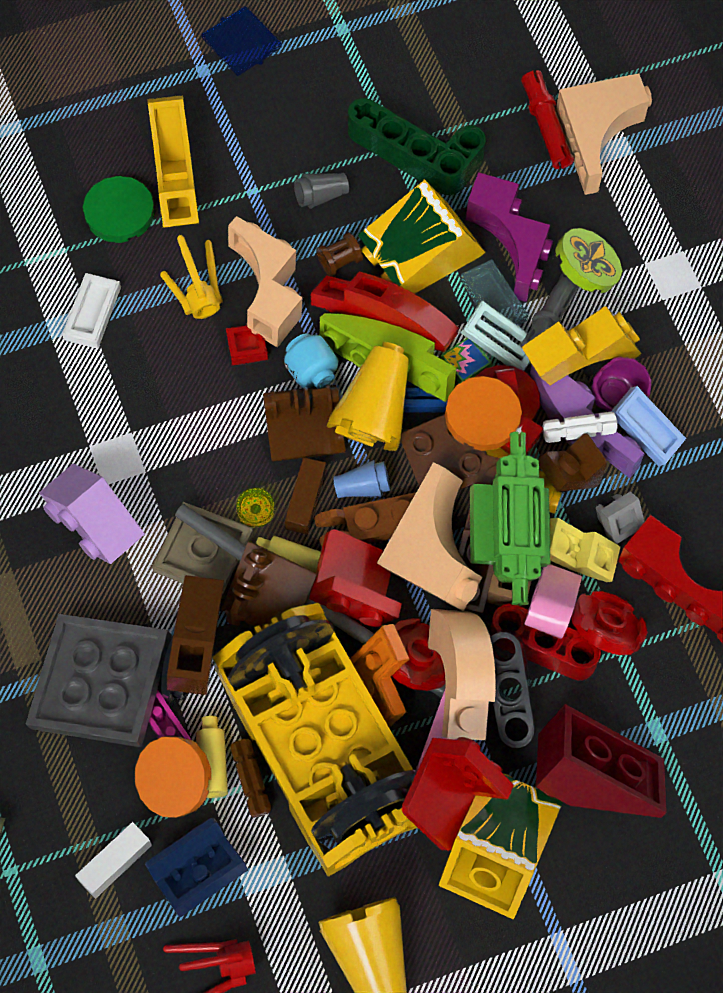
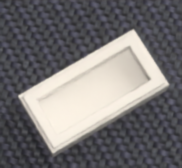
[62,273,121,349]

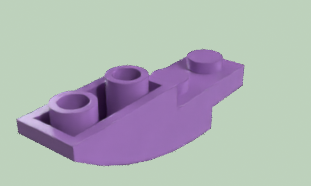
[530,365,644,478]

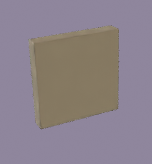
[152,502,254,599]

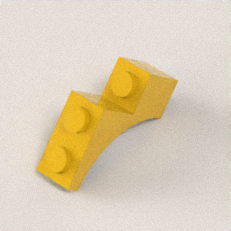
[147,95,199,227]
[522,306,641,386]

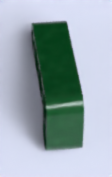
[348,98,486,195]

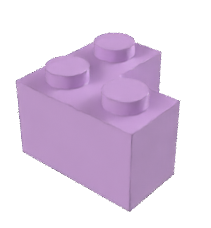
[39,463,145,564]

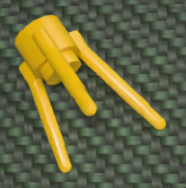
[160,235,223,319]

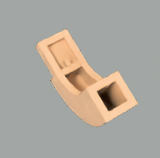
[428,609,495,740]

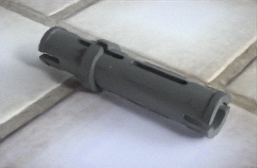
[521,271,579,347]

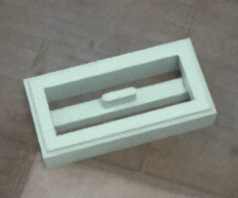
[460,301,530,371]

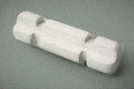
[542,412,617,443]

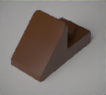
[538,433,607,492]

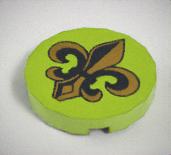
[555,228,622,293]

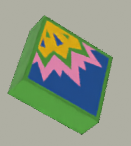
[440,338,492,384]

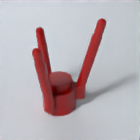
[163,939,256,993]

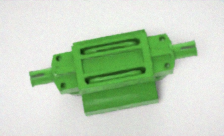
[470,432,550,605]

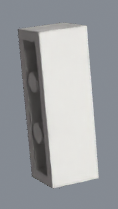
[75,822,152,899]

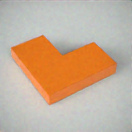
[350,624,409,728]

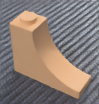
[556,73,652,195]
[377,462,482,611]

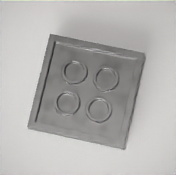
[26,614,172,747]

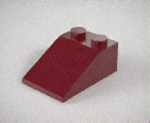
[536,704,667,818]

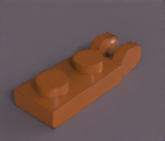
[314,492,416,547]

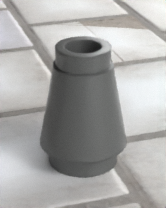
[294,173,349,209]

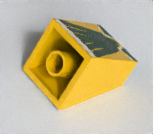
[358,180,486,294]
[438,774,563,919]

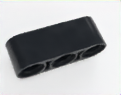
[490,629,537,748]

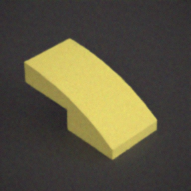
[550,518,620,582]

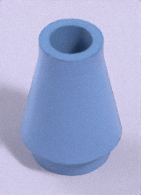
[333,460,391,498]

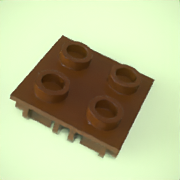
[263,384,346,462]
[400,415,488,491]
[222,541,318,629]

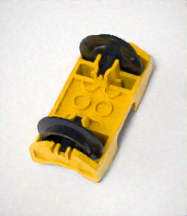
[213,603,417,876]

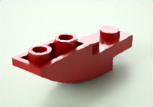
[311,271,459,352]

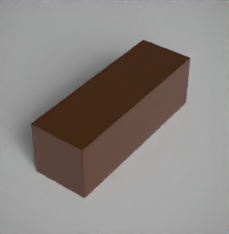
[285,457,326,535]

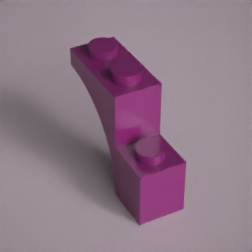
[466,172,553,302]

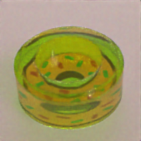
[236,488,275,528]

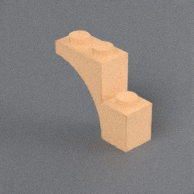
[228,216,303,348]

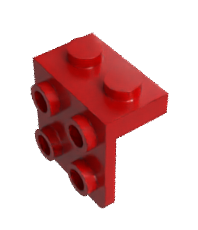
[309,529,402,627]
[402,737,514,851]

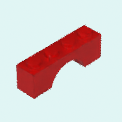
[618,515,723,643]

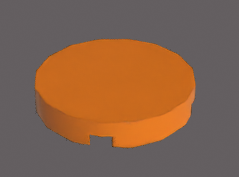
[444,376,522,451]
[135,736,211,818]

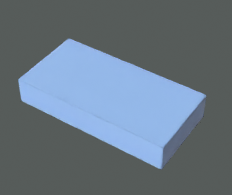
[611,386,686,466]

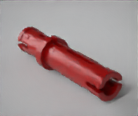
[521,70,574,169]

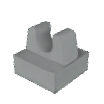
[596,492,645,544]

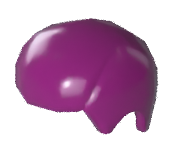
[591,357,652,412]

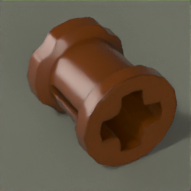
[316,232,363,276]

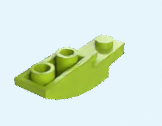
[319,313,456,402]

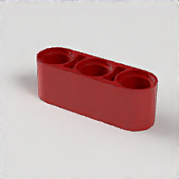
[490,604,601,680]

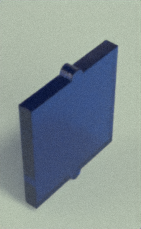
[201,6,282,76]

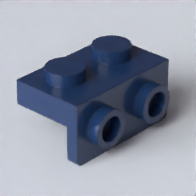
[145,818,248,918]

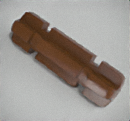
[230,739,271,818]

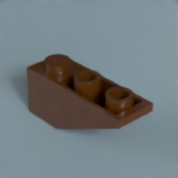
[167,575,224,695]

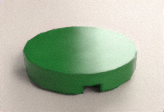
[83,176,155,243]

